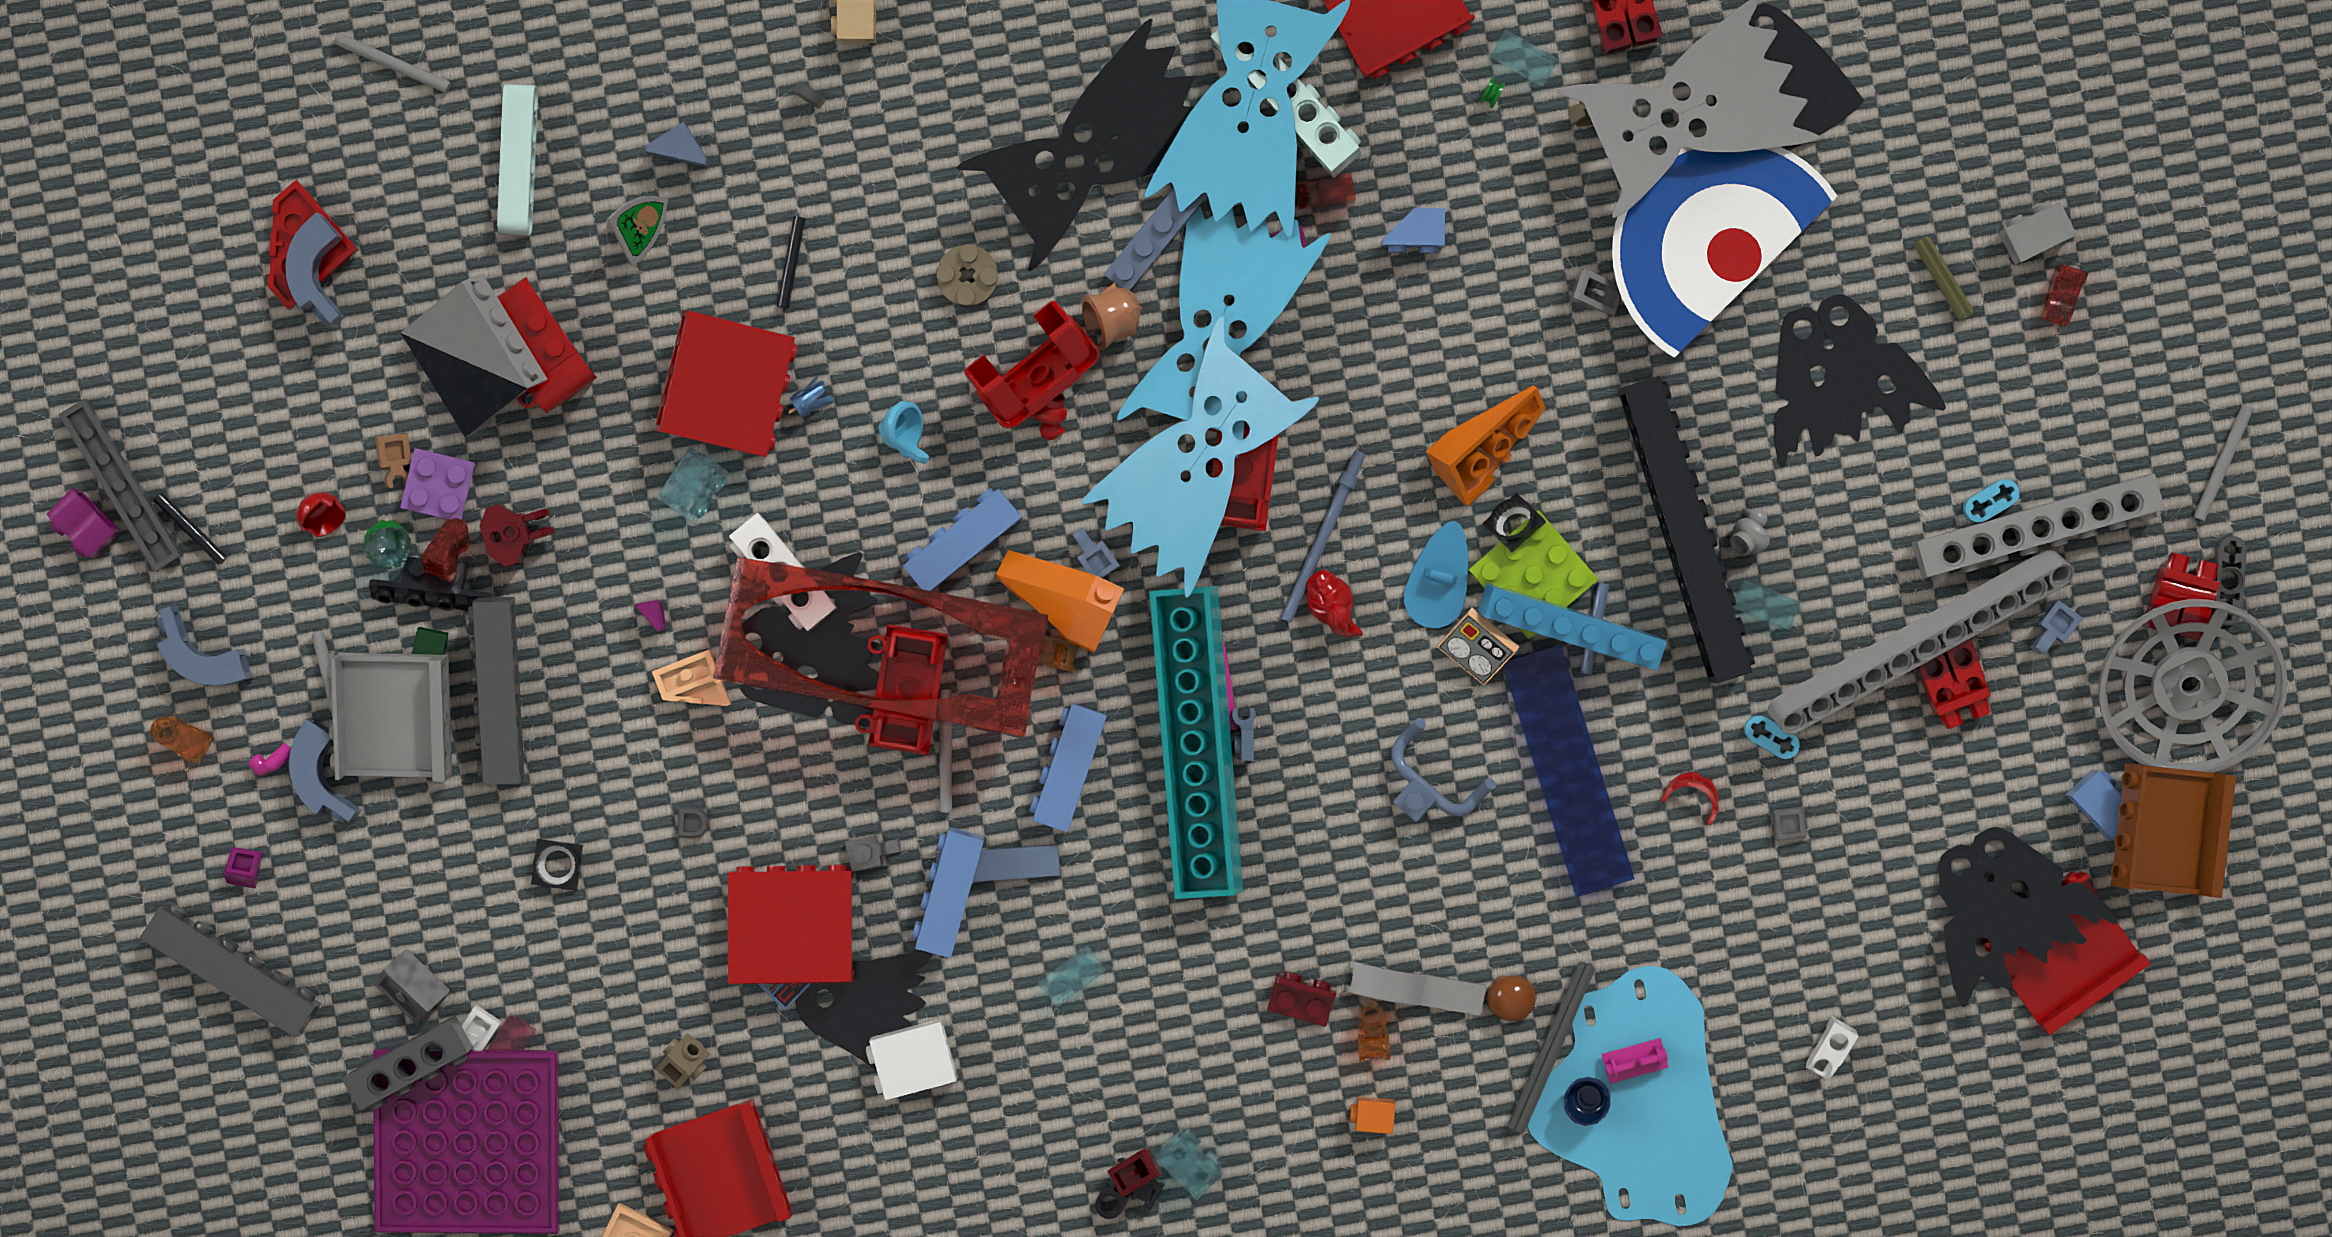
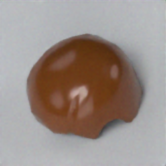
[1486,975,1537,1021]

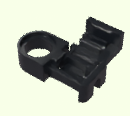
[1095,1157,1165,1219]

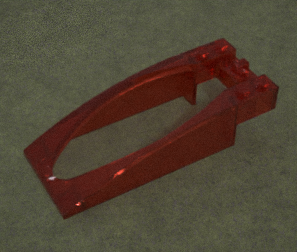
[713,557,1048,738]

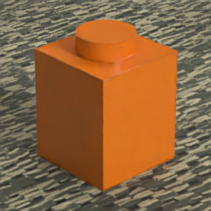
[1350,1096,1395,1134]

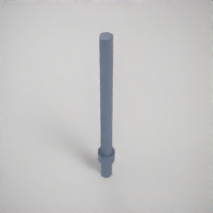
[1280,450,1366,623]

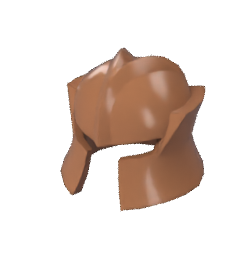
[1081,282,1143,351]

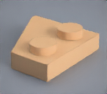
[652,649,731,706]

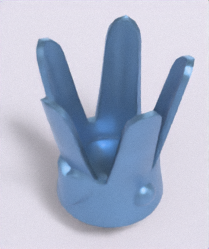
[788,375,834,418]

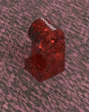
[1295,172,1356,210]
[2041,264,2089,327]
[421,518,471,582]

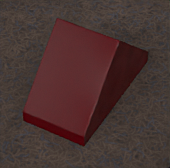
[1107,1147,1164,1198]

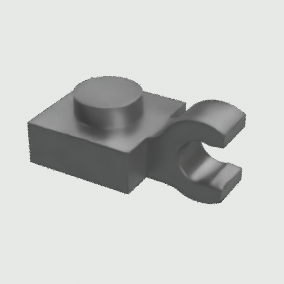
[845,834,902,871]

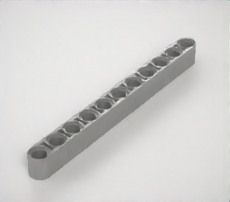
[1767,549,2074,734]

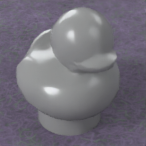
[1730,508,1770,556]

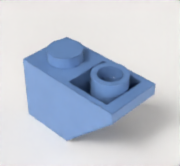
[1381,208,1445,254]

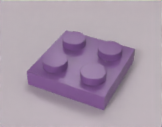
[400,448,475,522]

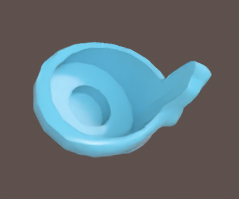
[878,401,929,464]

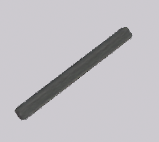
[1508,962,1595,1134]

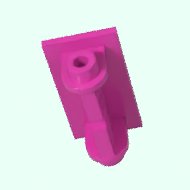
[1601,1038,1669,1084]

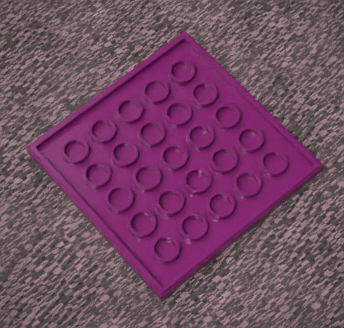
[373,1049,560,1234]

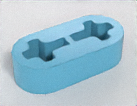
[1963,479,2019,523]
[1744,715,1800,759]

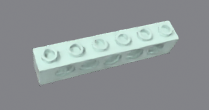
[1211,29,1361,178]

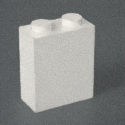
[866,1018,958,1100]

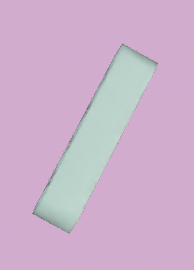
[497,84,538,236]

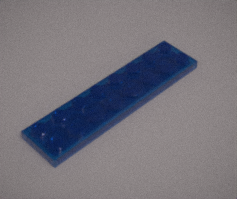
[1502,644,1635,897]

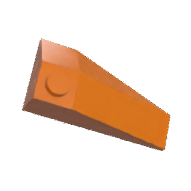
[1426,385,1546,507]
[995,550,1124,653]

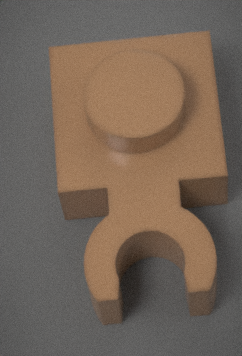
[375,433,411,488]

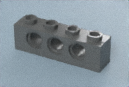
[342,1015,473,1111]

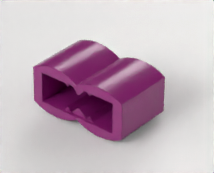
[46,488,121,558]

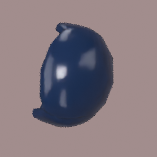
[1564,1076,1611,1126]

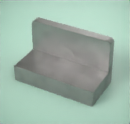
[373,950,449,1025]

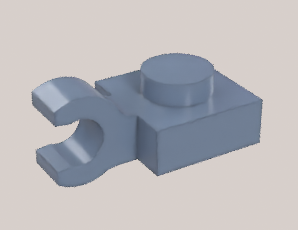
[1072,528,1120,578]
[2030,600,2083,655]
[1232,708,1256,761]

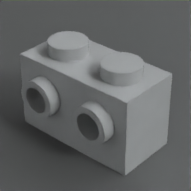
[1999,200,2077,265]

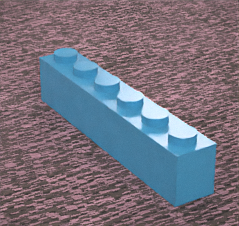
[1477,583,1667,670]

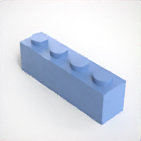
[903,488,1023,595]
[1029,703,1107,832]
[911,826,984,958]

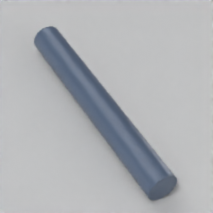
[1580,582,1609,675]

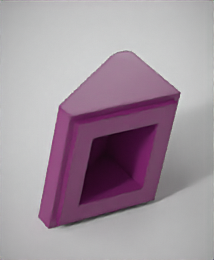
[635,600,667,631]
[224,847,263,888]

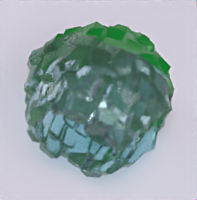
[362,519,412,569]

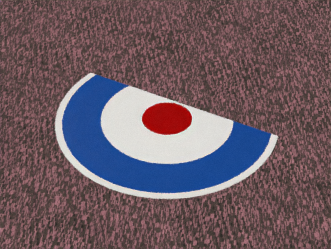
[1612,147,1837,358]

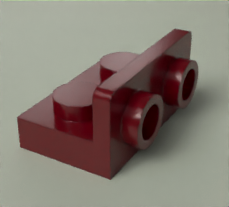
[1267,971,1337,1027]

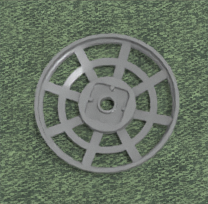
[2098,599,2288,773]

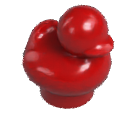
[1030,393,1067,440]

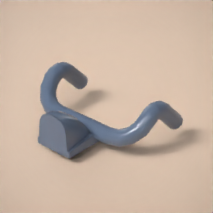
[1391,718,1496,822]

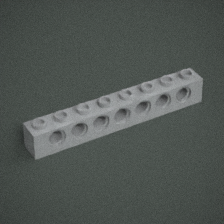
[1912,474,2165,582]

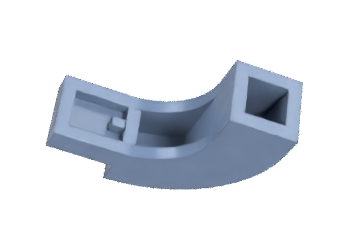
[286,213,346,325]
[157,606,253,685]
[289,718,362,822]

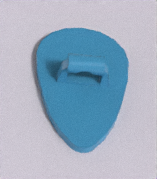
[1404,521,1468,628]

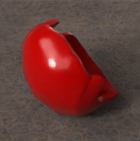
[295,492,346,537]

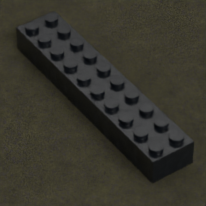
[1617,376,1755,684]

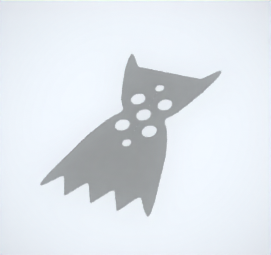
[1557,0,1820,218]

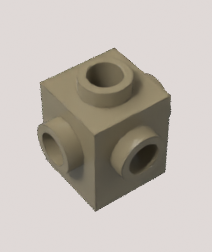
[655,1033,710,1089]

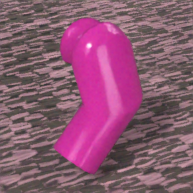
[248,743,291,776]

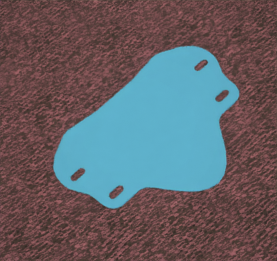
[1527,966,1733,1226]

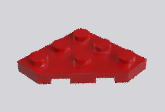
[267,180,359,310]

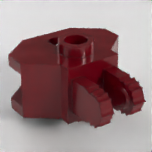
[479,504,555,567]

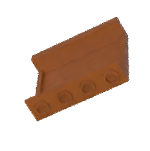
[2111,763,2236,898]

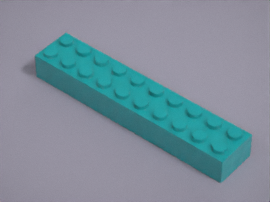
[1149,586,1243,899]

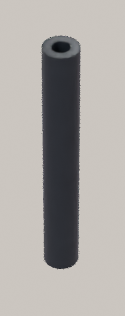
[777,216,806,309]
[153,492,227,565]

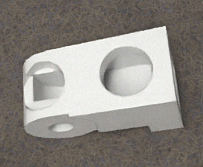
[1806,1016,1859,1080]

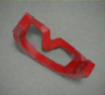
[1660,772,1719,826]

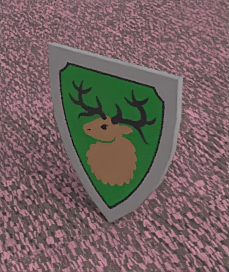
[606,196,668,267]

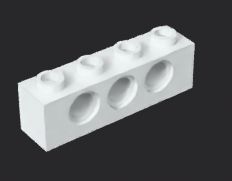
[729,513,838,632]

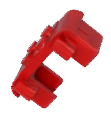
[497,277,597,413]
[964,301,1100,428]
[1208,421,1279,531]
[855,624,948,755]

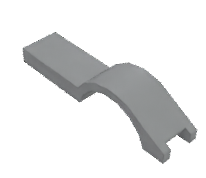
[1345,961,1486,1016]

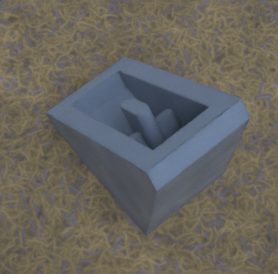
[645,122,710,168]

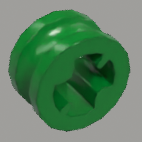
[1479,77,1505,108]

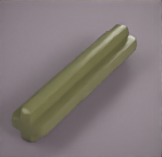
[1914,236,1974,320]

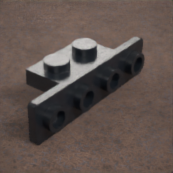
[369,556,492,611]

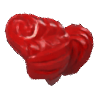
[1306,569,1363,637]

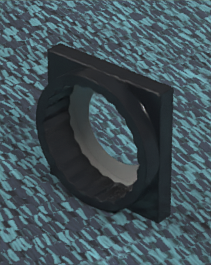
[1483,493,1546,553]
[531,839,583,891]

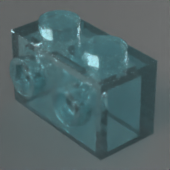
[657,447,728,523]
[1153,1127,1223,1200]

